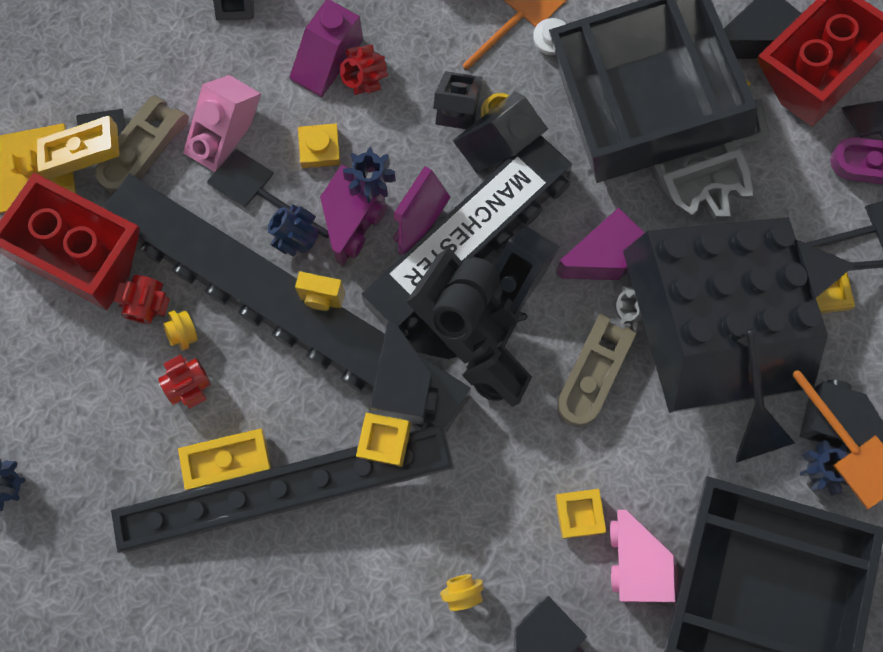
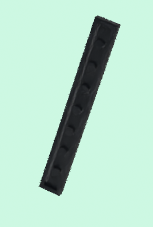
[111,424,454,553]

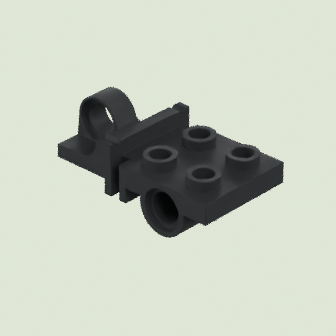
[406,247,532,407]

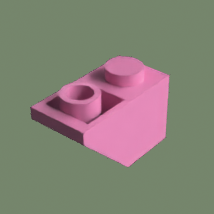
[183,75,261,172]
[610,510,678,603]

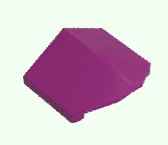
[393,166,451,255]

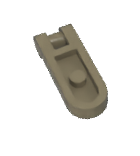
[95,95,189,194]
[557,313,637,427]

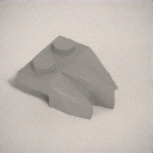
[651,142,753,221]

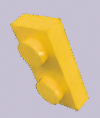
[37,116,119,180]
[178,428,272,491]

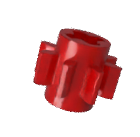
[339,44,388,95]
[114,275,170,324]
[158,354,212,409]

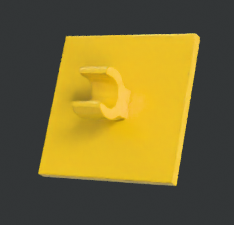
[0,123,77,213]

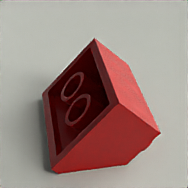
[757,0,883,127]
[0,172,140,311]

